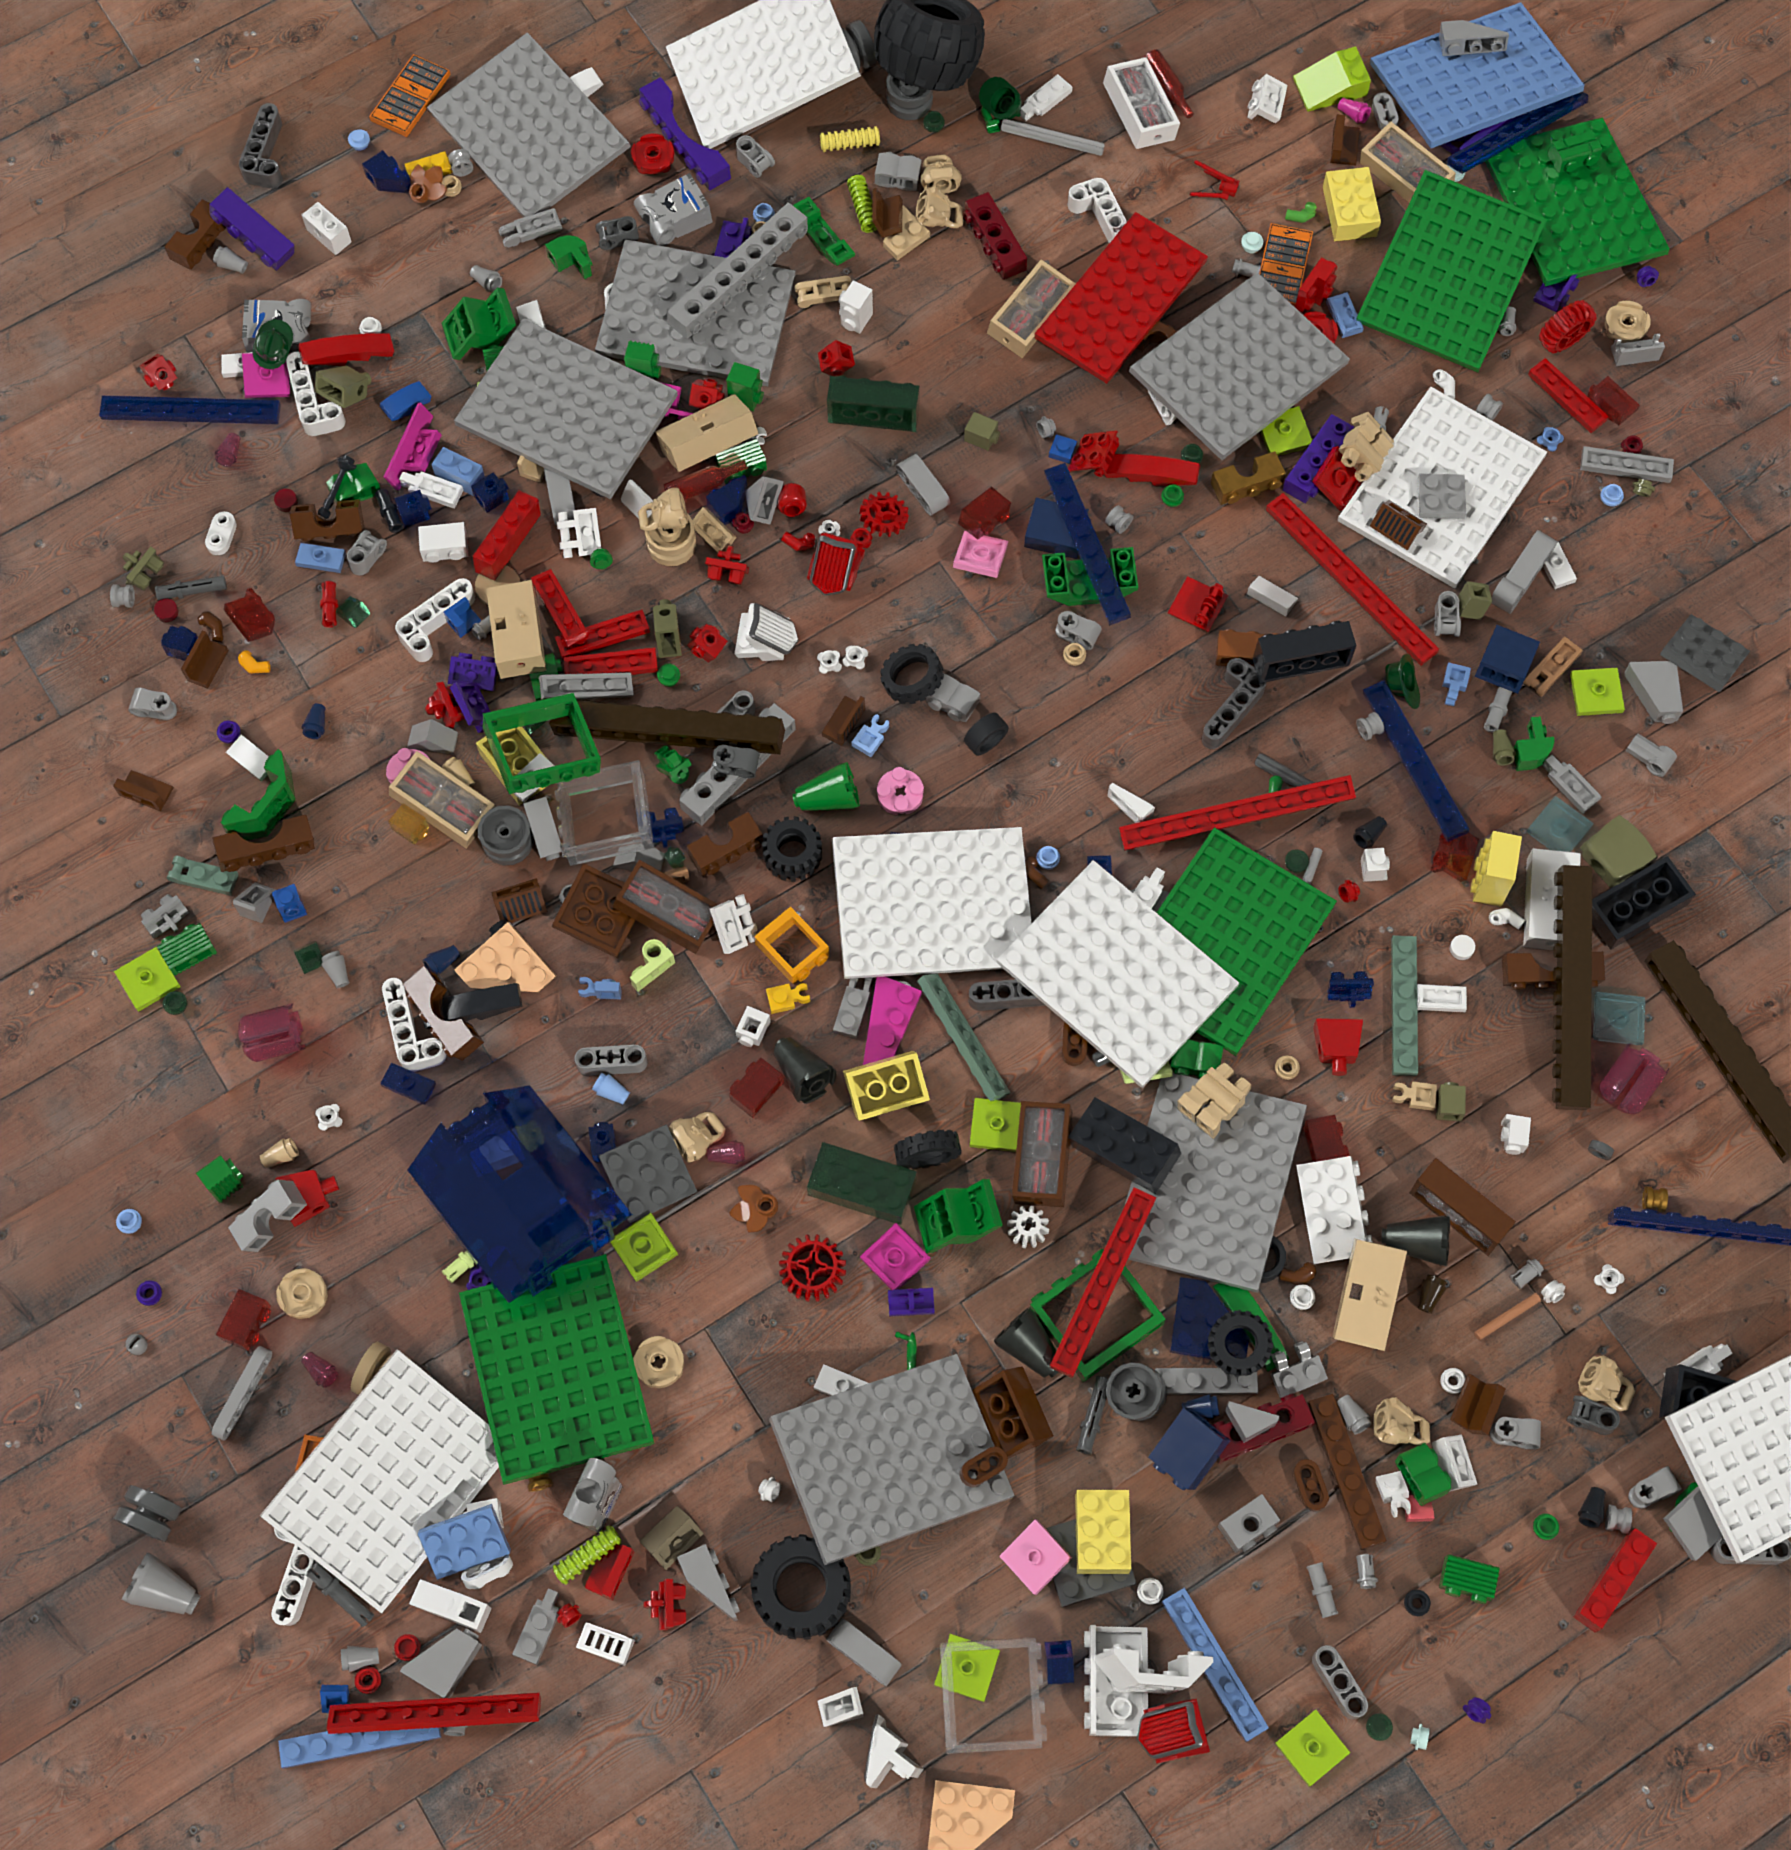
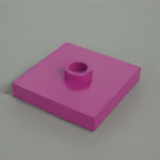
[242,353,290,398]
[860,1223,931,1290]

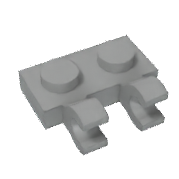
[1271,1341,1328,1398]

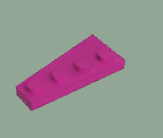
[863,977,922,1065]

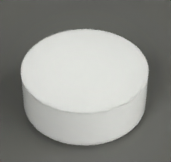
[1450,935,1475,960]

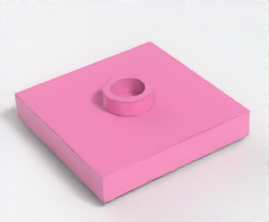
[953,531,1008,578]
[1000,1519,1072,1595]

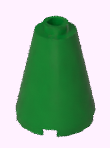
[792,762,860,811]

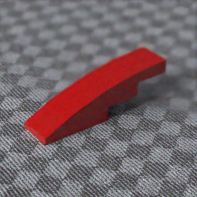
[298,333,395,366]
[1105,454,1200,486]

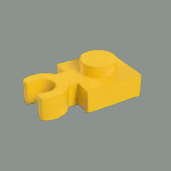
[766,983,811,1014]

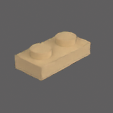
[692,507,737,552]

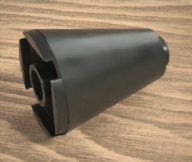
[774,1037,837,1104]
[1381,1216,1450,1266]
[994,1307,1058,1378]

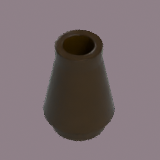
[1418,1274,1447,1314]

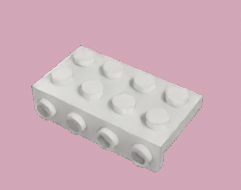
[1296,1156,1373,1264]
[1084,1625,1148,1737]

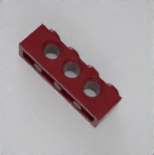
[963,192,1027,280]
[1213,1393,1315,1464]

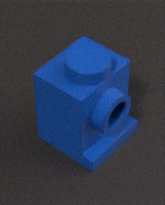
[272,884,307,923]

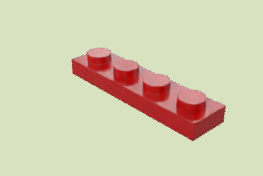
[1528,358,1609,433]
[531,569,589,646]
[555,609,650,660]
[563,647,658,675]

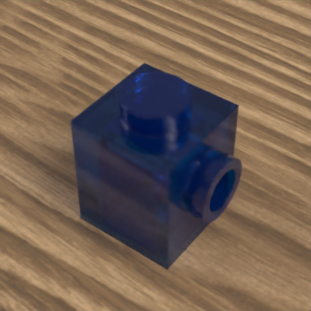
[471,472,509,513]
[394,490,432,528]
[161,626,198,661]
[588,1122,617,1162]
[1044,1640,1074,1684]

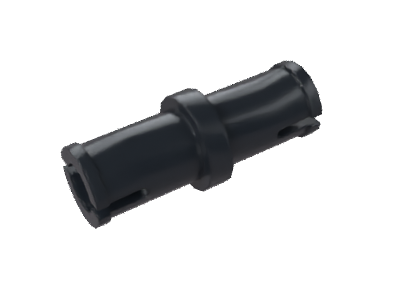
[375,489,403,533]

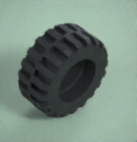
[751,1534,851,1640]

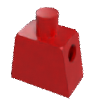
[1313,1018,1363,1076]
[275,1170,339,1227]

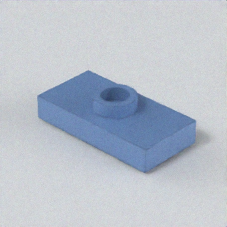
[1326,292,1364,338]
[295,543,346,573]

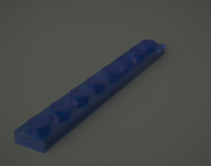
[1447,92,1589,174]
[99,396,281,424]
[1044,463,1131,626]
[1363,680,1469,842]
[1608,1206,1791,1246]

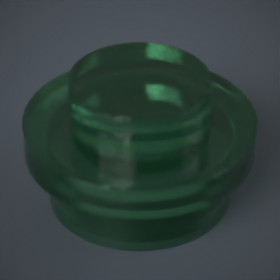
[923,111,945,132]
[1181,444,1203,463]
[664,846,685,869]
[1285,849,1309,873]
[163,991,188,1015]
[1366,1713,1393,1741]

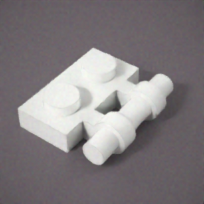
[557,508,601,558]
[710,894,758,954]

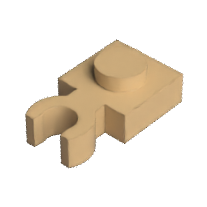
[1392,1082,1437,1111]

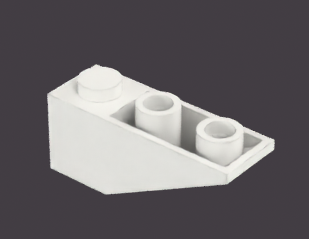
[409,1579,492,1633]

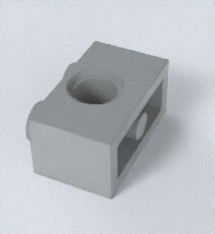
[1218,1494,1280,1553]

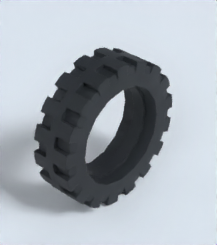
[880,644,944,704]
[894,1130,962,1170]

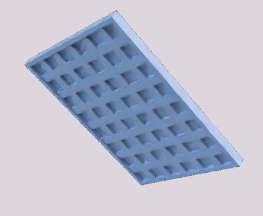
[1370,2,1584,148]

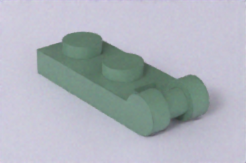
[166,856,239,896]

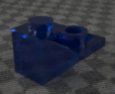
[362,150,411,193]
[706,475,748,525]

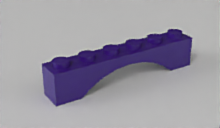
[639,77,731,191]

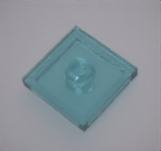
[1526,796,1594,852]
[1593,992,1645,1045]

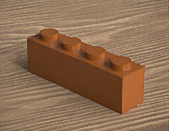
[1215,629,1279,668]

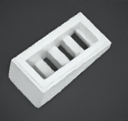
[1108,783,1155,823]
[576,1622,635,1666]

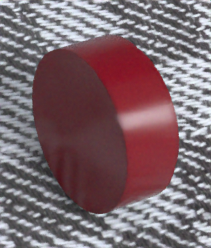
[274,489,298,512]
[154,598,179,622]

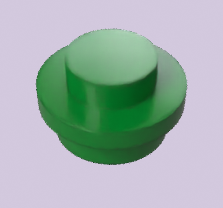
[1161,485,1184,507]
[590,548,613,569]
[657,664,680,687]
[1533,1514,1559,1540]

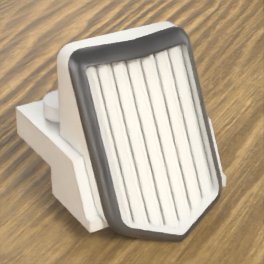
[734,603,799,661]
[864,1714,924,1788]

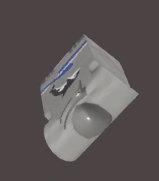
[634,173,713,247]
[242,299,311,353]
[563,1458,623,1534]

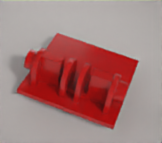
[1067,430,1120,477]
[1168,576,1229,632]

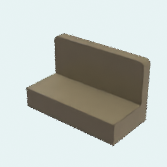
[640,1506,704,1570]

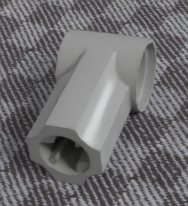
[1626,734,1677,777]

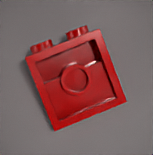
[1295,257,1337,315]

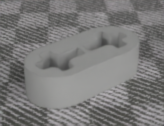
[1372,93,1399,130]

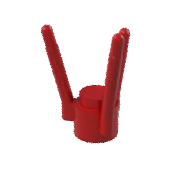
[1190,160,1240,200]

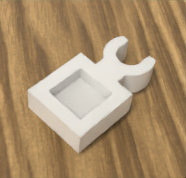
[1376,1471,1411,1518]

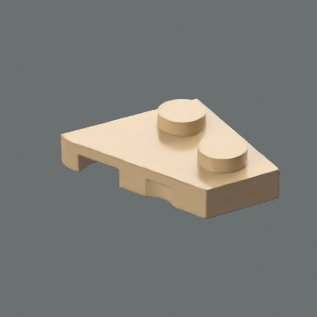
[883,205,930,261]

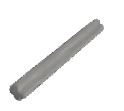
[1001,119,1105,156]

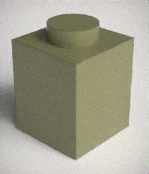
[964,412,1000,451]
[1458,581,1492,620]
[1436,1082,1466,1122]

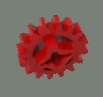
[859,492,909,537]

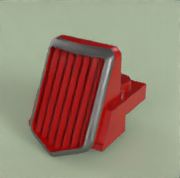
[807,533,865,595]
[1137,1698,1210,1764]

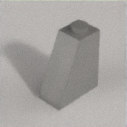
[1625,661,1683,724]
[524,797,563,861]
[400,1628,482,1698]

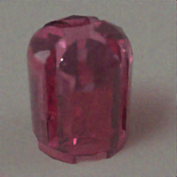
[238,1003,306,1062]
[1599,1043,1669,1114]

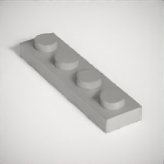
[1580,446,1674,483]
[539,673,633,700]
[1155,1368,1258,1395]

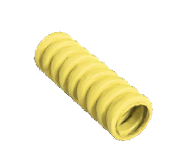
[820,126,880,152]

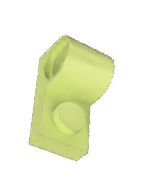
[630,939,675,992]

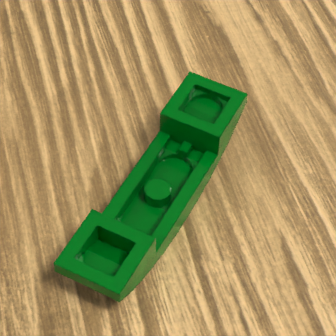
[792,197,855,266]
[1213,1283,1289,1372]

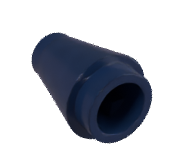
[301,703,326,739]
[423,945,460,975]
[1182,1394,1220,1419]

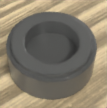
[1588,1140,1614,1160]

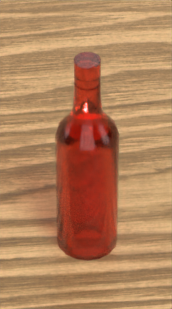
[1143,49,1194,119]
[664,460,748,500]

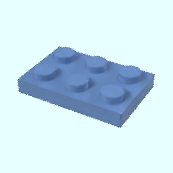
[418,1504,511,1580]

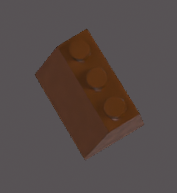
[972,1366,1054,1459]

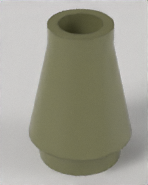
[1493,729,1516,766]

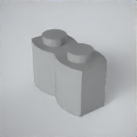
[874,152,922,191]
[926,673,980,722]

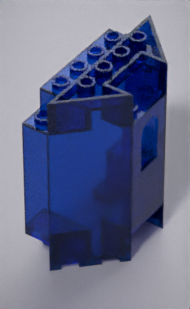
[407,1085,633,1303]

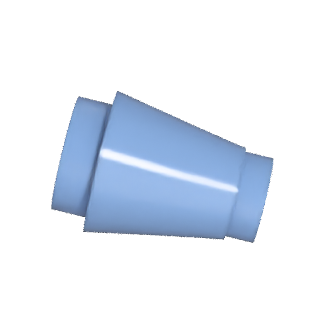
[592,1073,630,1105]

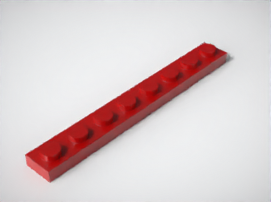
[1049,1187,1157,1378]
[326,1693,541,1734]

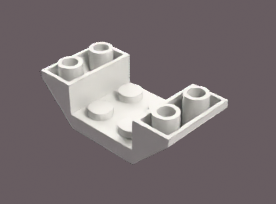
[1094,1645,1213,1695]

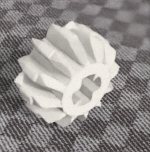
[1007,1206,1049,1248]

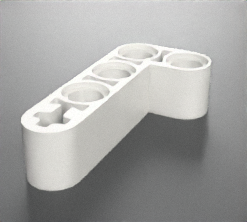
[1068,178,1127,243]
[286,352,346,436]
[395,578,475,662]
[382,978,447,1072]
[271,1528,317,1626]

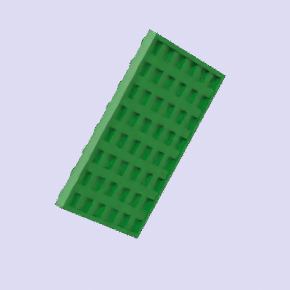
[1481,117,1670,286]
[1356,170,1547,373]
[1156,828,1337,1056]
[459,1254,655,1485]

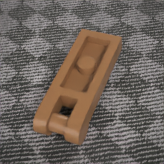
[1523,636,1583,697]

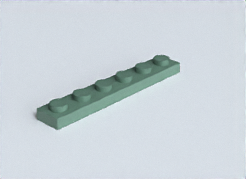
[1391,935,1418,1076]
[918,973,1011,1101]

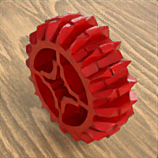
[1539,300,1597,354]
[779,1234,846,1302]

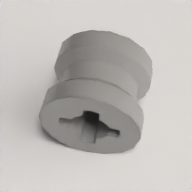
[448,149,473,177]
[1476,393,1503,421]
[1105,505,1134,534]
[110,584,135,608]
[1356,712,1384,740]
[1605,1505,1632,1534]

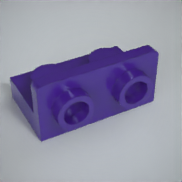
[714,217,752,258]
[1533,274,1580,312]
[448,652,498,691]
[450,682,491,733]

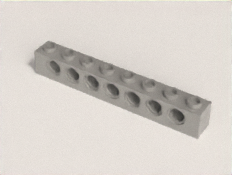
[667,202,808,339]

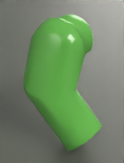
[1285,202,1317,223]

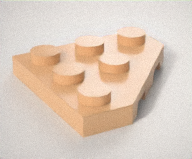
[455,922,557,992]
[928,1780,1015,1850]

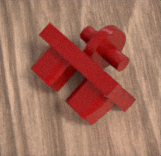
[705,545,749,585]
[425,681,465,729]
[643,1579,686,1630]

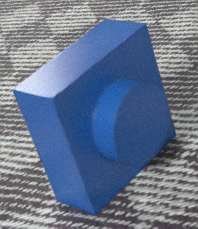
[1049,434,1077,464]
[320,1685,350,1713]

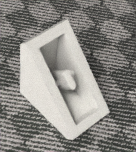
[818,1687,864,1727]

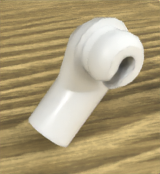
[1433,369,1455,399]
[1489,908,1525,930]

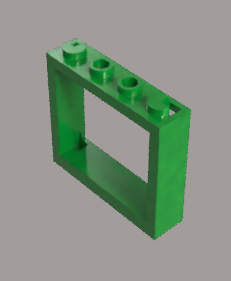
[483,693,601,794]
[1030,1249,1166,1383]

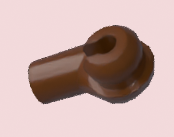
[198,612,224,642]
[1025,856,1049,889]
[1279,1262,1317,1285]

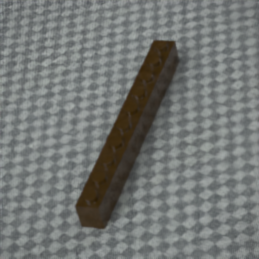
[549,700,785,755]
[1552,865,1592,1110]
[1644,940,1791,1164]

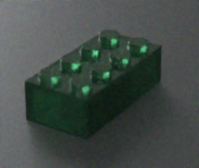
[827,376,920,432]
[807,1142,917,1225]

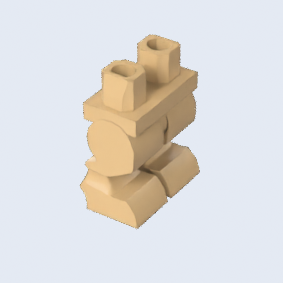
[1339,412,1394,482]
[1177,1063,1251,1139]

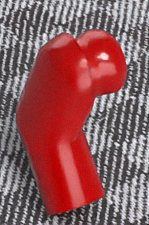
[781,532,816,551]

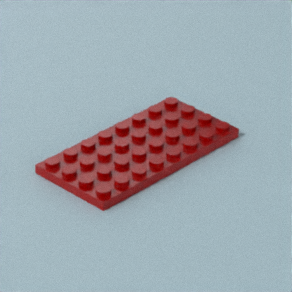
[1034,212,1208,384]

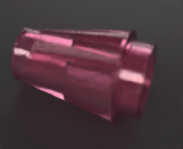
[215,433,241,467]
[707,1140,745,1165]
[301,1352,338,1388]

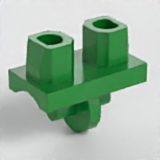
[654,746,692,784]

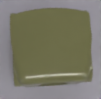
[1580,815,1658,888]

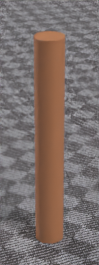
[1474,1293,1541,1341]

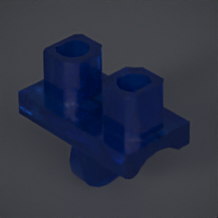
[640,807,684,848]
[1327,971,1374,1008]

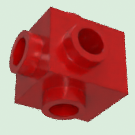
[818,340,855,378]
[139,354,177,391]
[689,378,725,410]
[687,624,728,663]

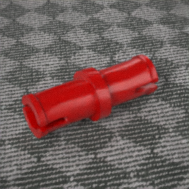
[320,581,338,628]

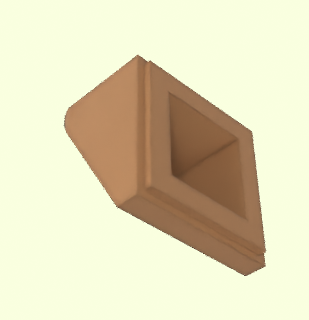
[663,866,690,884]

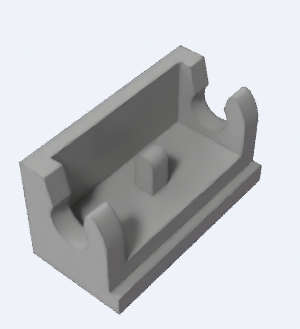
[1611,333,1665,366]

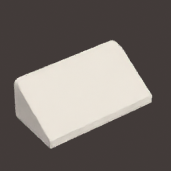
[621,479,653,519]
[1247,576,1298,617]
[1432,1435,1477,1492]

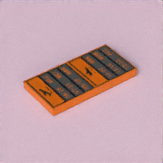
[369,54,451,137]
[1259,223,1313,307]

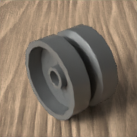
[841,20,877,70]
[886,74,933,120]
[478,806,533,865]
[1106,1362,1167,1421]
[113,1485,182,1542]

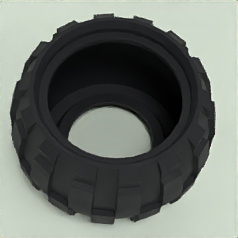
[874,0,985,91]

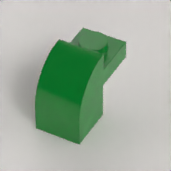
[545,235,593,279]
[1514,716,1554,771]

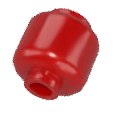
[777,483,807,517]

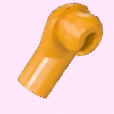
[238,650,271,674]

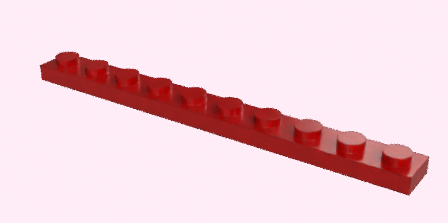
[1266,493,1439,666]
[1119,775,1356,851]

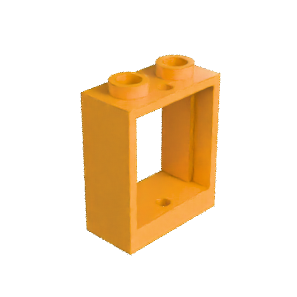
[754,906,829,985]

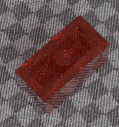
[958,486,1011,540]
[729,1058,784,1118]
[1303,1115,1349,1162]
[216,1289,271,1351]

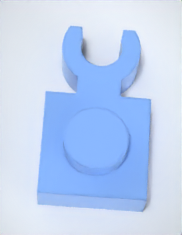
[852,714,889,757]

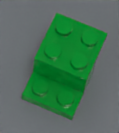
[442,287,516,360]
[914,1179,1003,1253]

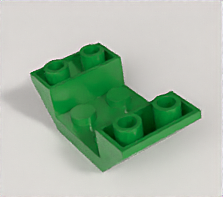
[1042,547,1139,606]
[220,749,296,841]

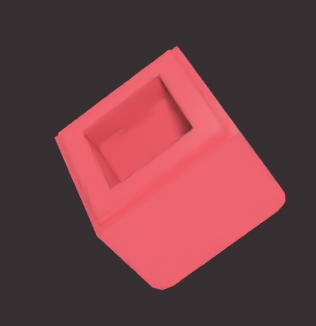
[1405,1495,1434,1522]

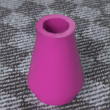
[1338,97,1371,123]

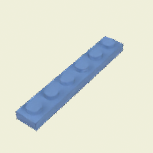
[1161,1588,1269,1743]
[279,1728,441,1769]

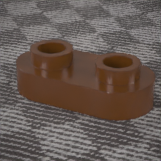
[1062,1022,1087,1066]
[960,1447,1008,1487]
[1293,1459,1329,1512]

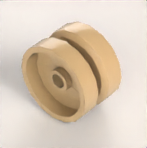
[645,514,696,566]
[351,1341,411,1395]

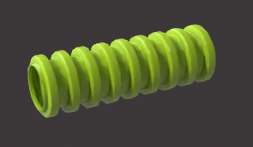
[847,175,877,233]
[553,1525,622,1585]

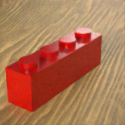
[472,490,541,581]
[1573,1528,1657,1633]

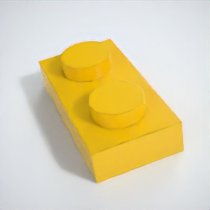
[404,151,453,185]

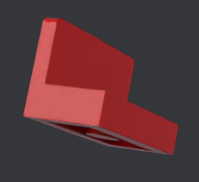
[585,1544,635,1601]

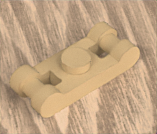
[795,276,852,308]

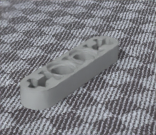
[211,1346,272,1441]

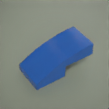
[380,381,432,421]

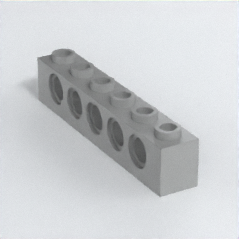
[679,703,796,826]

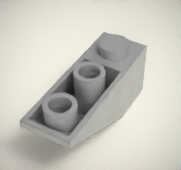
[1439,20,1509,56]
[677,1544,740,1622]

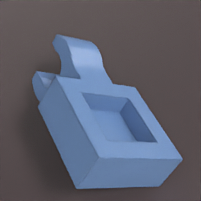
[1442,662,1471,706]
[578,977,622,999]

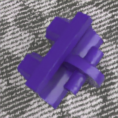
[888,1288,935,1317]

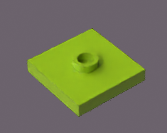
[1260,406,1312,456]
[1570,668,1625,716]
[114,947,181,1012]
[969,1098,1021,1152]
[609,1213,678,1282]
[934,1634,1000,1702]
[1274,1710,1350,1787]

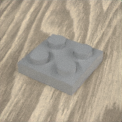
[1418,474,1466,519]

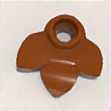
[409,164,447,204]
[729,1185,778,1233]

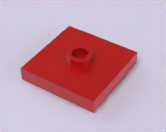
[1312,446,1362,511]

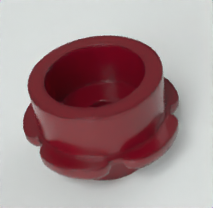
[1621,435,1643,454]
[732,512,754,534]

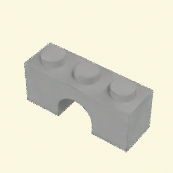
[228,1180,307,1252]

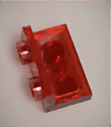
[1587,376,1640,426]
[223,588,275,642]
[1431,826,1479,882]

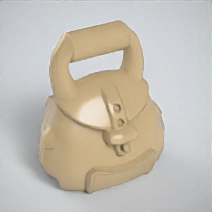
[921,154,962,194]
[916,187,964,228]
[638,488,688,532]
[669,1112,726,1162]
[1578,1355,1636,1411]
[1373,1397,1430,1446]

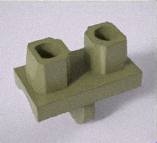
[123,546,164,590]

